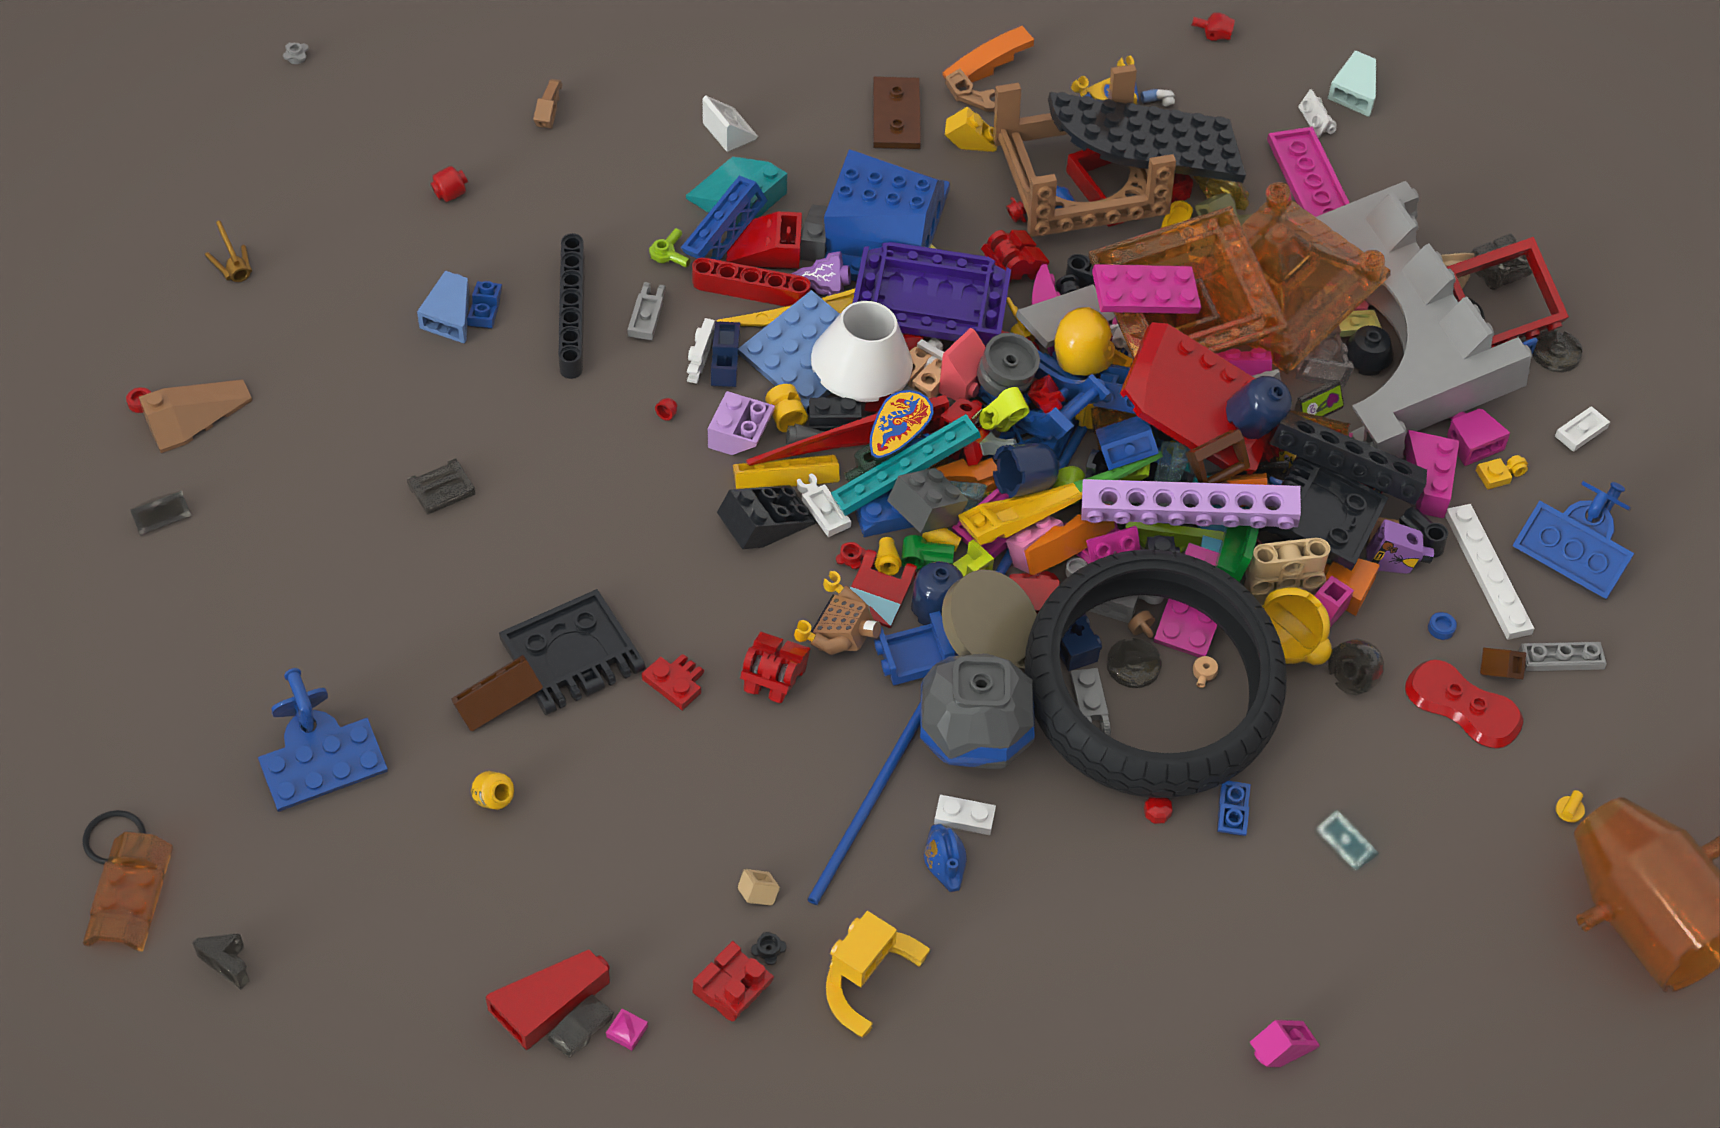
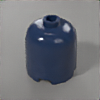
[1226,376,1292,439]
[993,443,1060,498]
[911,561,963,625]

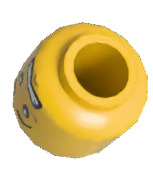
[471,771,514,810]

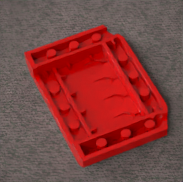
[1120,322,1271,475]

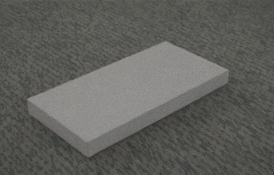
[1015,285,1118,348]

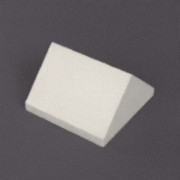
[703,95,758,152]

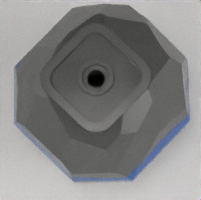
[920,653,1035,769]

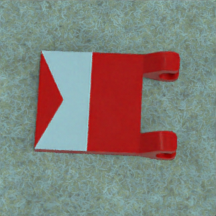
[850,549,917,629]

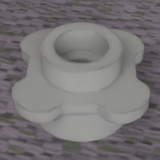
[283,43,308,64]

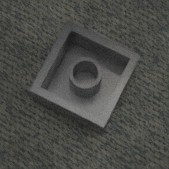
[887,468,969,533]

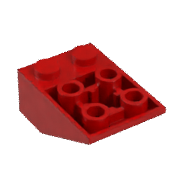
[726,211,802,269]

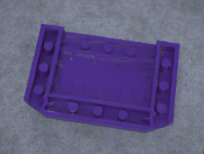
[852,242,1011,346]

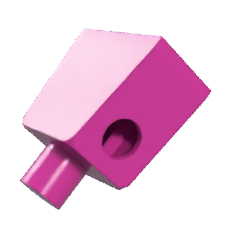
[1447,409,1510,466]

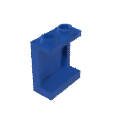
[1095,416,1159,470]
[874,611,955,686]

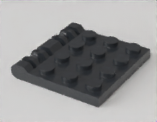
[1263,456,1389,571]
[499,589,646,715]

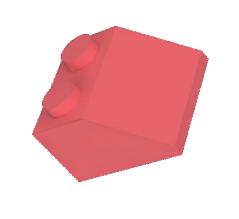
[938,328,986,401]

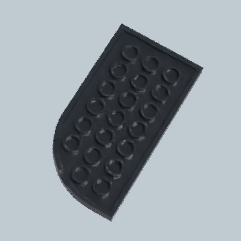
[1048,92,1246,183]

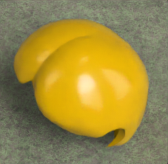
[1262,587,1332,665]

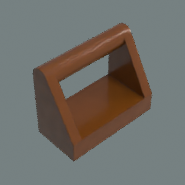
[1185,429,1250,483]

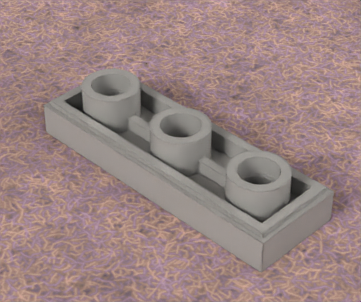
[1519,642,1607,671]

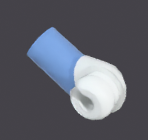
[1140,89,1175,107]

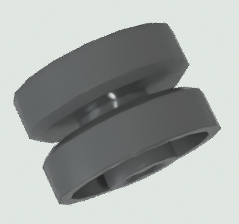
[977,333,1040,397]

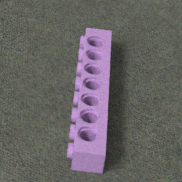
[1081,479,1301,529]

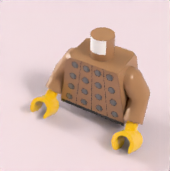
[794,571,881,655]

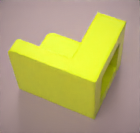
[953,539,994,577]

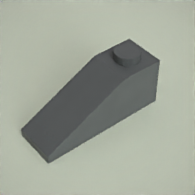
[800,204,828,262]

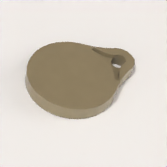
[942,570,1037,673]

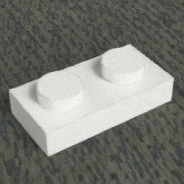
[1555,406,1610,452]
[934,795,996,835]

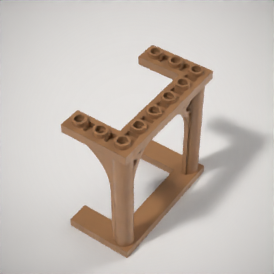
[993,64,1176,237]

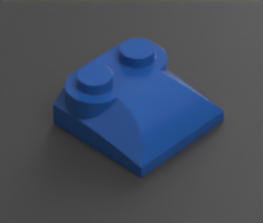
[855,489,914,537]

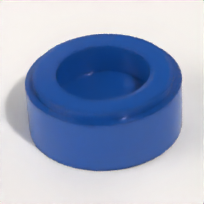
[1428,612,1457,640]

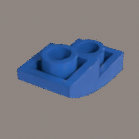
[467,281,502,328]
[1217,781,1251,836]

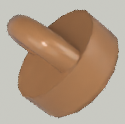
[1128,610,1155,638]

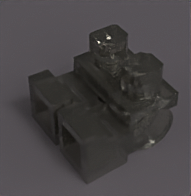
[1472,234,1533,290]

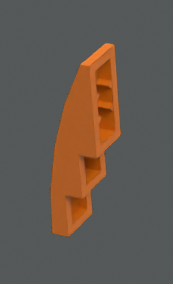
[943,26,1034,87]
[1024,503,1115,575]

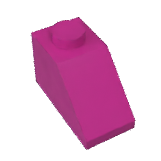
[1250,1020,1320,1067]

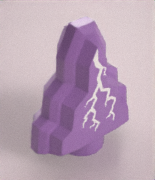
[792,251,851,296]

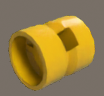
[765,384,808,432]

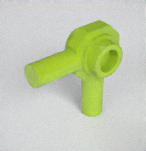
[649,228,691,268]

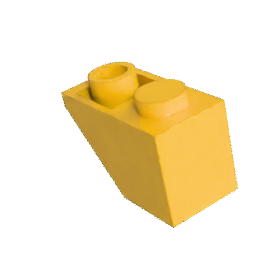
[945,106,997,152]

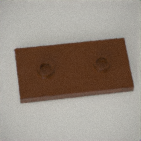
[873,76,921,149]

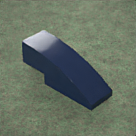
[711,321,740,387]

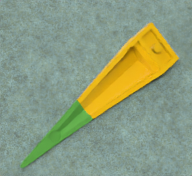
[958,451,1163,546]

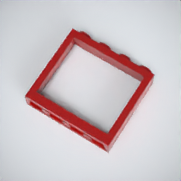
[1066,148,1193,227]
[1447,237,1569,348]

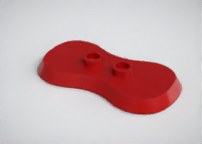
[1405,660,1523,748]

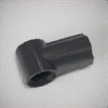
[1399,507,1448,557]

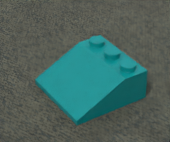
[686,156,787,225]

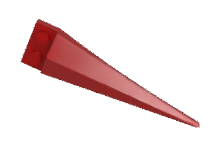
[746,394,949,466]

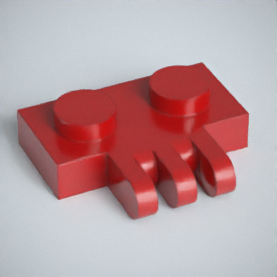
[642,654,704,711]

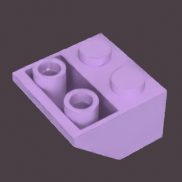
[708,391,775,455]

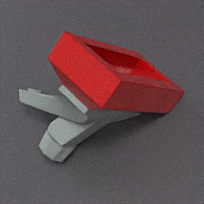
[963,426,1017,466]

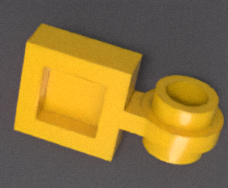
[1475,455,1528,490]

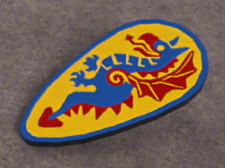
[870,390,934,460]

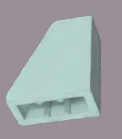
[1328,50,1376,117]

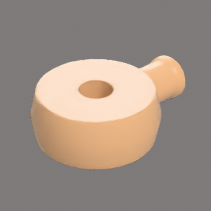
[1193,656,1218,688]

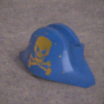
[924,824,967,892]

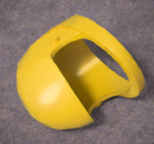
[1054,307,1116,376]

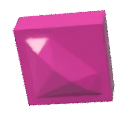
[606,1009,648,1051]

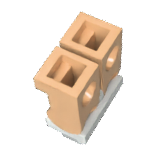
[907,338,944,398]

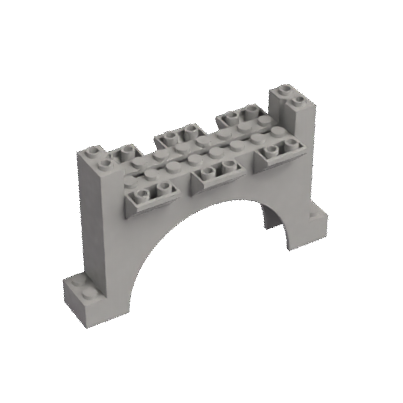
[1236,181,1532,459]

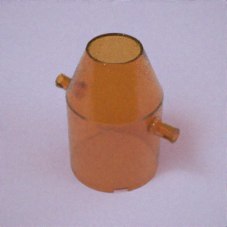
[1574,797,1720,993]

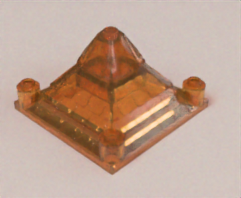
[1184,182,1390,374]
[1089,206,1289,360]

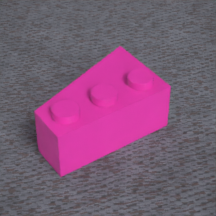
[1403,430,1459,519]

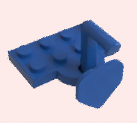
[1512,481,1635,599]
[258,668,388,812]

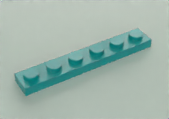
[831,414,981,516]

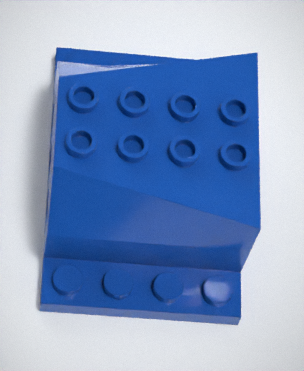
[824,149,950,281]

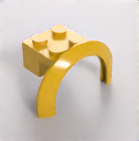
[826,911,930,1038]

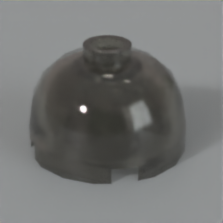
[1328,639,1384,696]

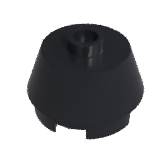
[1344,325,1394,376]

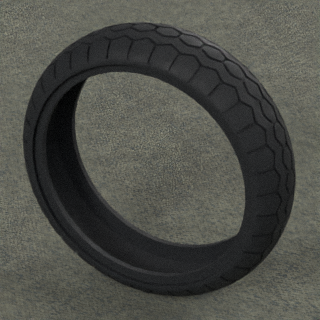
[1025,550,1287,798]

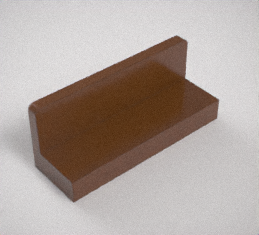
[451,655,543,731]

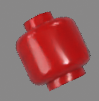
[430,166,468,202]

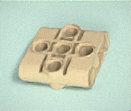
[1244,538,1330,606]

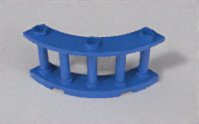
[977,363,1110,440]

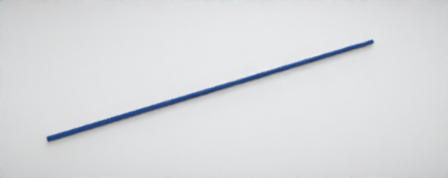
[807,347,1129,905]

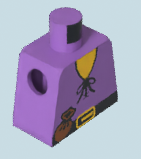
[1366,520,1434,574]

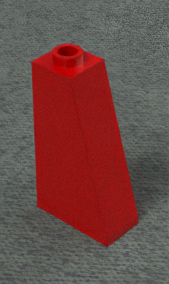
[486,949,610,1050]

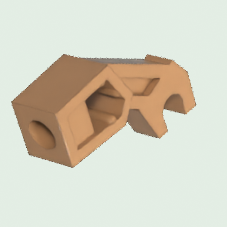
[945,68,995,112]
[533,79,562,129]

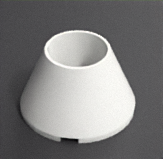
[811,301,913,402]

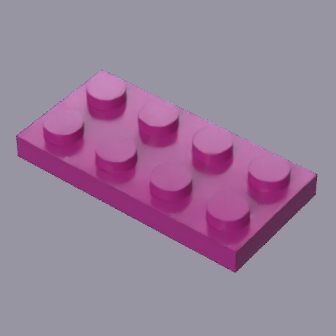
[1092,264,1201,314]
[1154,543,1218,657]

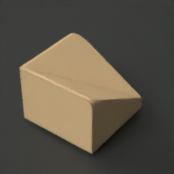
[738,869,780,905]

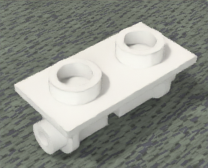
[1298,89,1337,138]

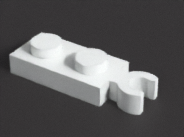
[687,318,715,384]
[797,473,851,537]

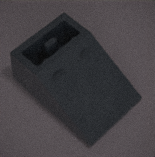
[717,485,816,549]

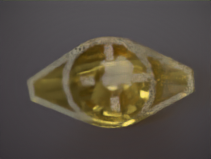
[1194,176,1249,210]

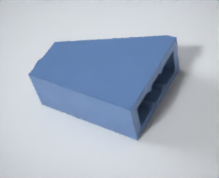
[417,271,470,344]

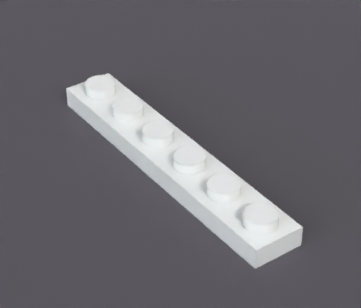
[1445,504,1534,640]

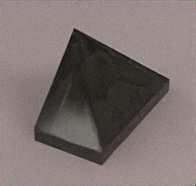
[130,491,192,535]

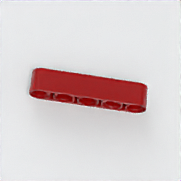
[692,258,811,307]

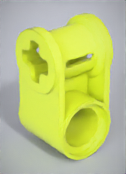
[979,387,1030,432]

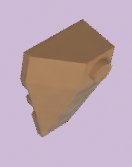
[139,380,252,453]

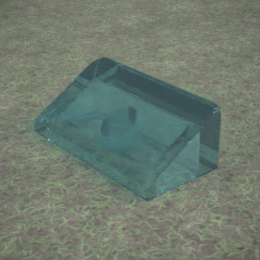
[1316,810,1379,870]

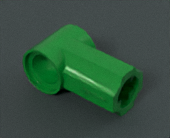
[901,535,955,570]

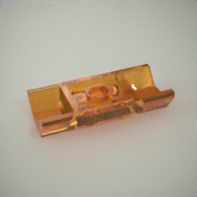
[83,832,173,951]

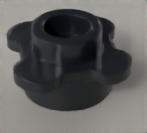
[751,932,786,965]

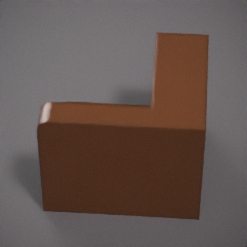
[1480,647,1527,680]

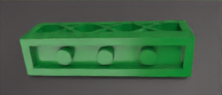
[1215,525,1259,582]

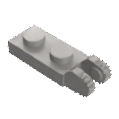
[627,282,666,340]
[1070,668,1111,735]

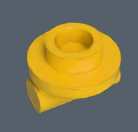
[1075,404,1098,429]
[1556,790,1585,823]

